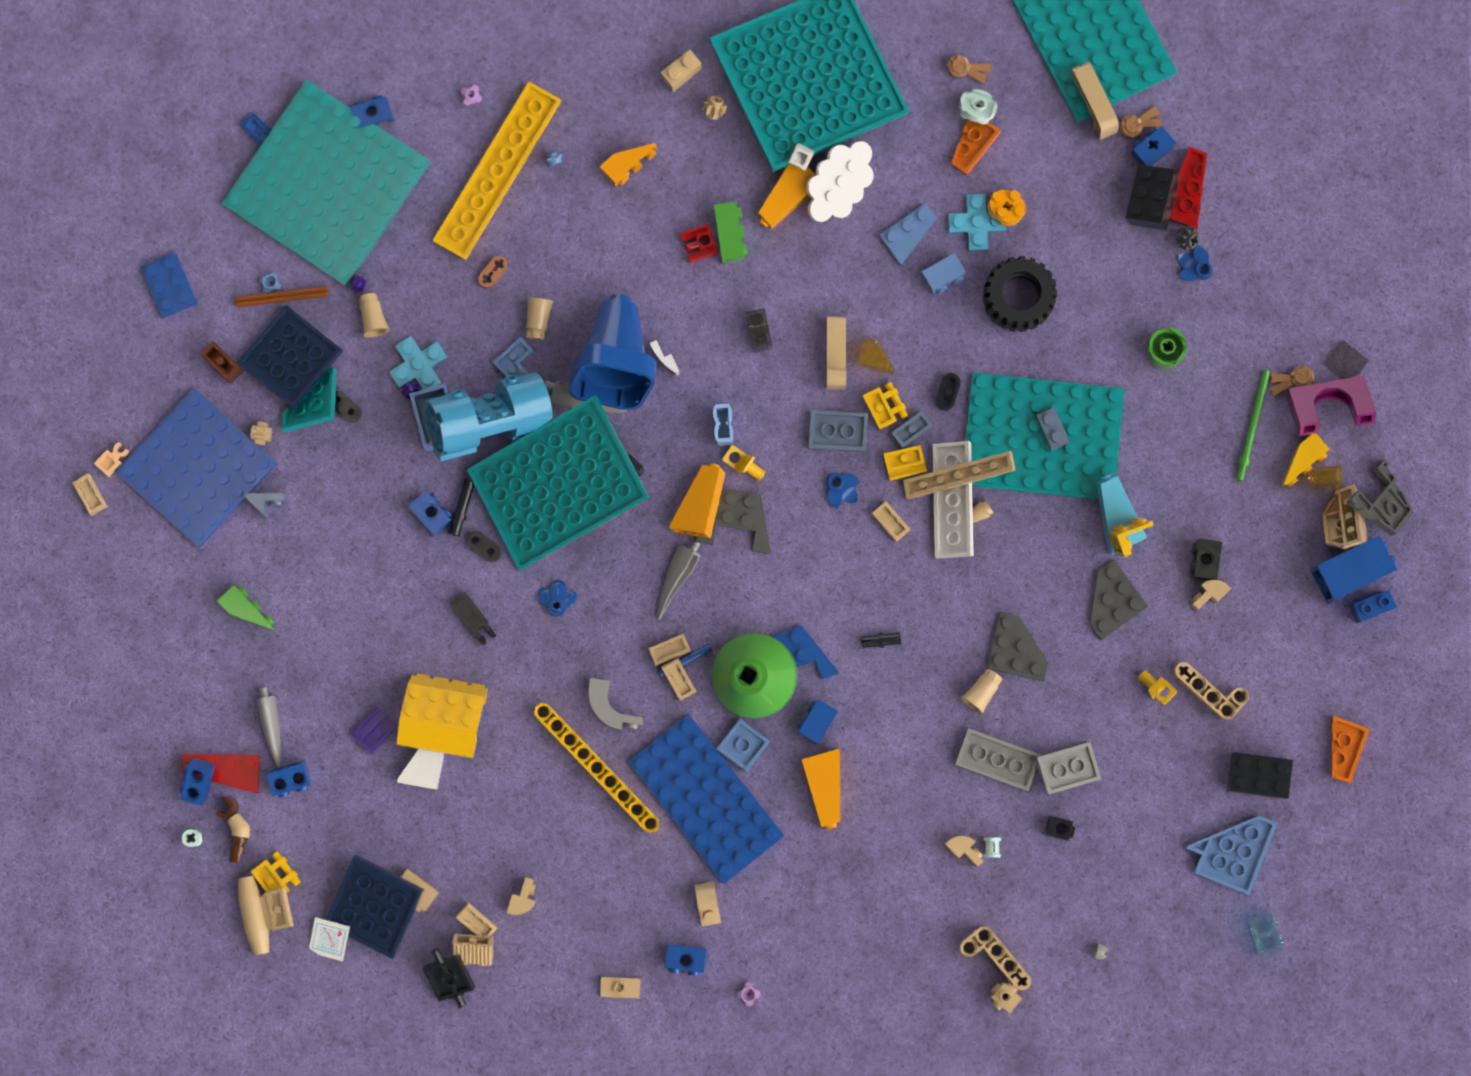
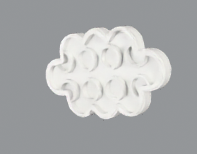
[806,141,873,222]

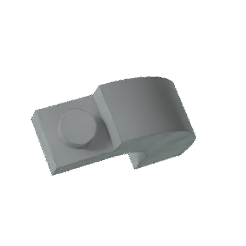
[589,678,643,731]

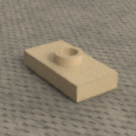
[72,473,108,516]
[871,501,911,542]
[648,633,691,666]
[661,658,697,701]
[455,902,498,936]
[600,977,640,998]

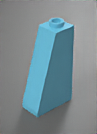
[1096,473,1147,555]

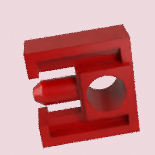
[680,224,718,264]

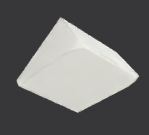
[789,143,815,170]

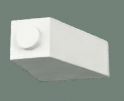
[397,749,444,790]

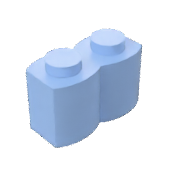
[713,404,734,446]

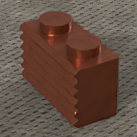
[201,341,244,383]

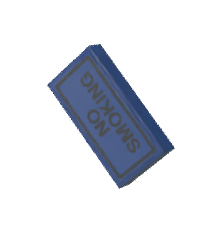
[240,112,272,145]

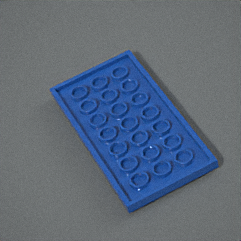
[628,714,784,884]

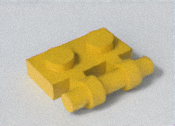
[862,382,908,430]
[251,851,301,893]

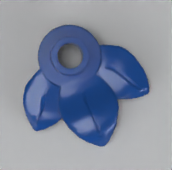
[1178,245,1213,281]
[826,473,860,509]
[539,580,577,617]

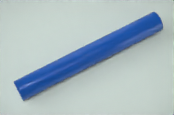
[658,644,712,678]

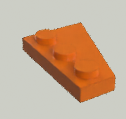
[951,119,1001,176]
[1331,715,1370,784]

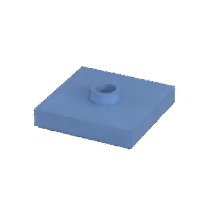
[716,718,770,772]

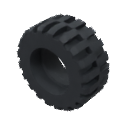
[983,256,1057,332]

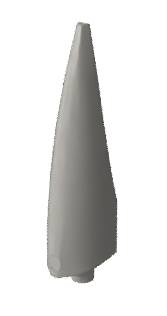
[545,380,627,413]
[657,541,701,620]
[256,687,281,769]

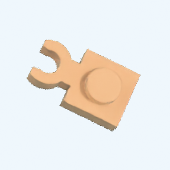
[94,442,129,477]

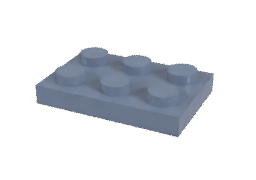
[809,410,868,452]

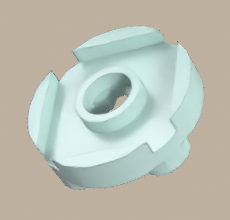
[959,89,997,125]

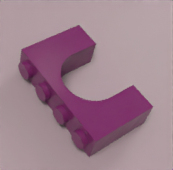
[1287,375,1376,436]

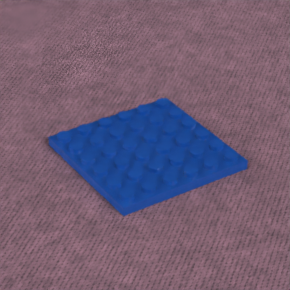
[116,388,278,548]

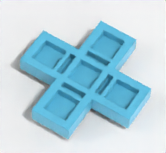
[948,194,1006,251]
[390,336,448,390]

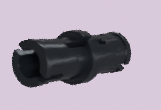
[862,632,901,648]

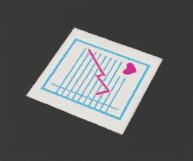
[309,917,350,961]

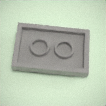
[1035,742,1101,795]

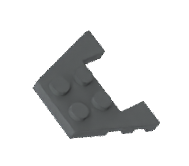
[1347,459,1413,536]
[696,488,770,554]

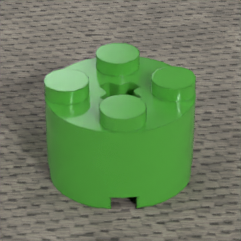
[1146,328,1187,369]

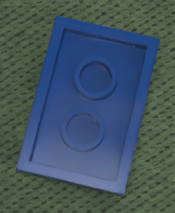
[141,252,198,318]

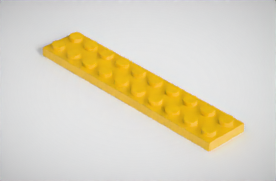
[433,82,562,261]

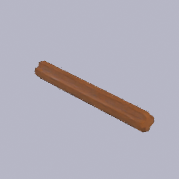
[235,286,329,307]

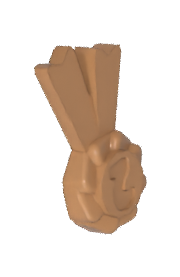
[947,55,992,84]
[1119,105,1162,139]
[1269,365,1314,396]

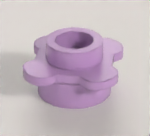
[461,85,482,106]
[737,983,761,1006]

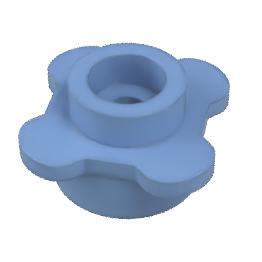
[544,152,563,167]
[260,272,281,293]

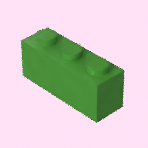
[714,201,748,263]

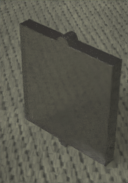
[1323,340,1369,379]

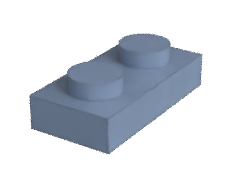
[1036,408,1070,451]
[891,411,933,449]

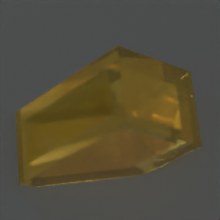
[856,338,894,375]
[1308,465,1342,490]

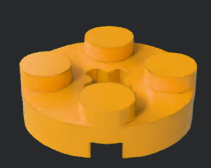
[987,190,1026,226]

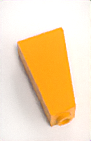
[758,164,815,230]
[669,463,726,538]
[801,749,840,830]

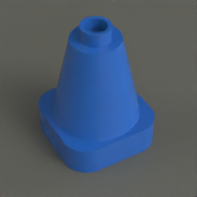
[569,294,656,410]

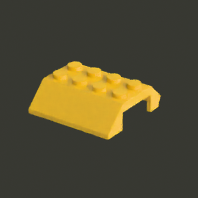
[397,673,488,758]

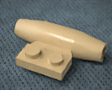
[238,876,294,956]

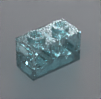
[1246,912,1284,956]

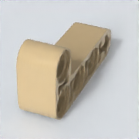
[1071,62,1119,140]
[826,316,846,390]
[1173,662,1249,720]
[959,926,1031,990]

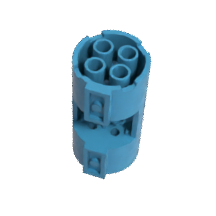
[423,372,553,461]

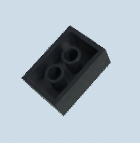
[1125,164,1180,231]
[1227,752,1293,799]

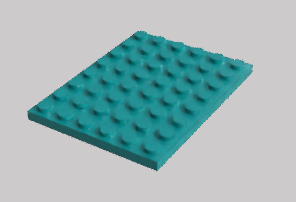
[1012,0,1178,123]
[965,372,1125,500]
[467,396,650,571]

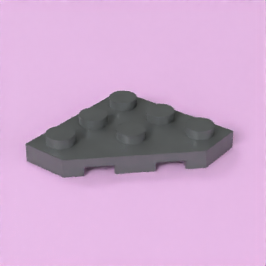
[1090,560,1148,640]
[987,612,1048,682]

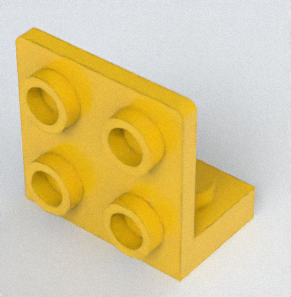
[1108,517,1154,557]

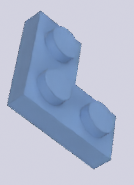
[493,337,534,377]

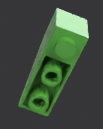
[217,585,276,630]

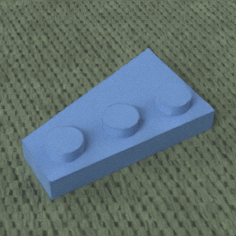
[879,203,937,266]

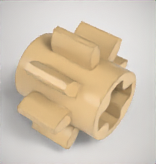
[702,96,727,120]
[250,421,272,446]

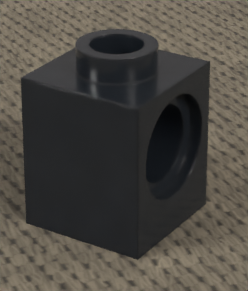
[1044,816,1075,841]

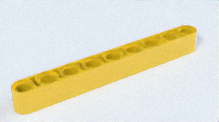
[534,703,660,833]

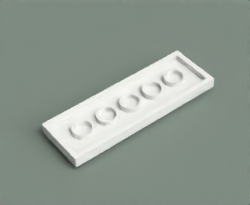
[933,441,974,559]

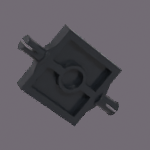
[423,948,475,1008]

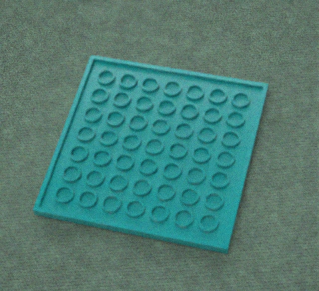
[709,0,909,172]
[222,79,431,286]

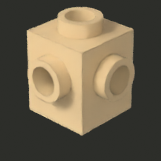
[990,982,1022,1013]

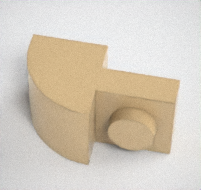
[1191,580,1231,611]
[944,836,984,867]
[507,877,536,915]
[695,881,721,926]

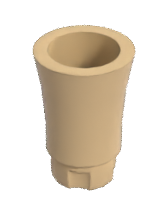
[359,293,390,338]
[526,297,553,340]
[961,669,1003,714]

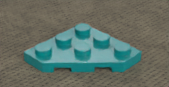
[281,367,337,433]

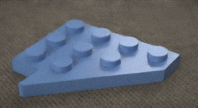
[1185,816,1277,896]

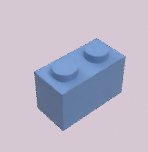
[921,253,966,294]

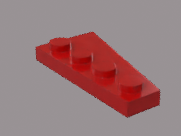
[1170,147,1207,231]
[181,754,260,794]

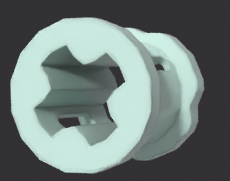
[182,829,202,847]
[984,838,1001,857]

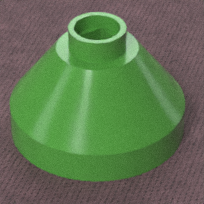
[712,633,798,718]

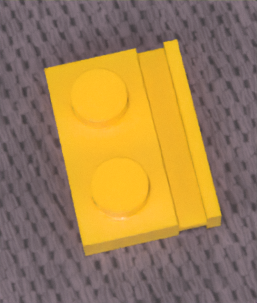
[883,445,927,481]

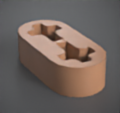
[478,256,508,289]

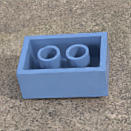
[409,383,450,452]

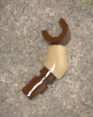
[216,797,250,863]

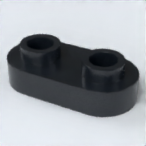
[936,373,961,411]
[335,391,362,423]
[466,531,501,562]

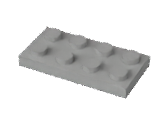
[955,728,1041,792]

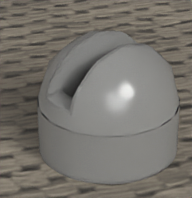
[1092,943,1108,960]

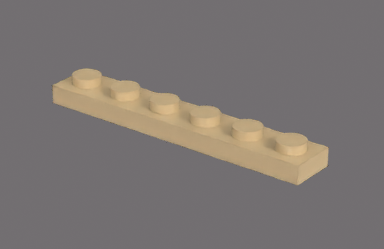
[903,451,1016,500]

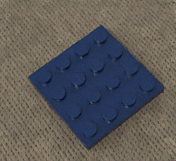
[237,305,343,409]
[326,855,424,959]

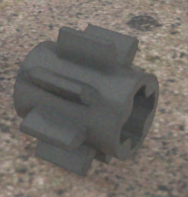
[1176,226,1199,251]

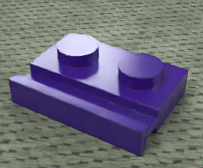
[351,707,399,754]

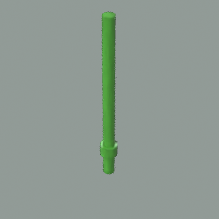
[1236,370,1270,481]

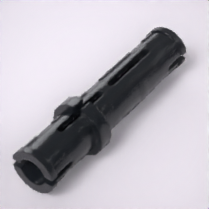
[448,479,475,537]

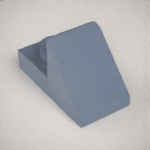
[245,492,286,518]

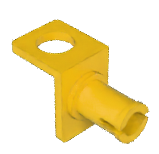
[722,445,766,481]
[1138,670,1177,705]

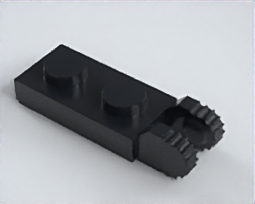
[450,592,496,646]

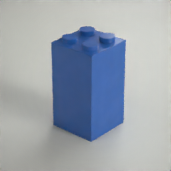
[1310,535,1397,604]

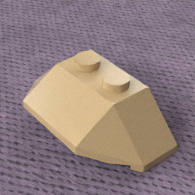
[1322,485,1368,549]

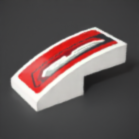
[650,340,680,376]

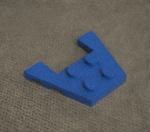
[771,625,839,680]

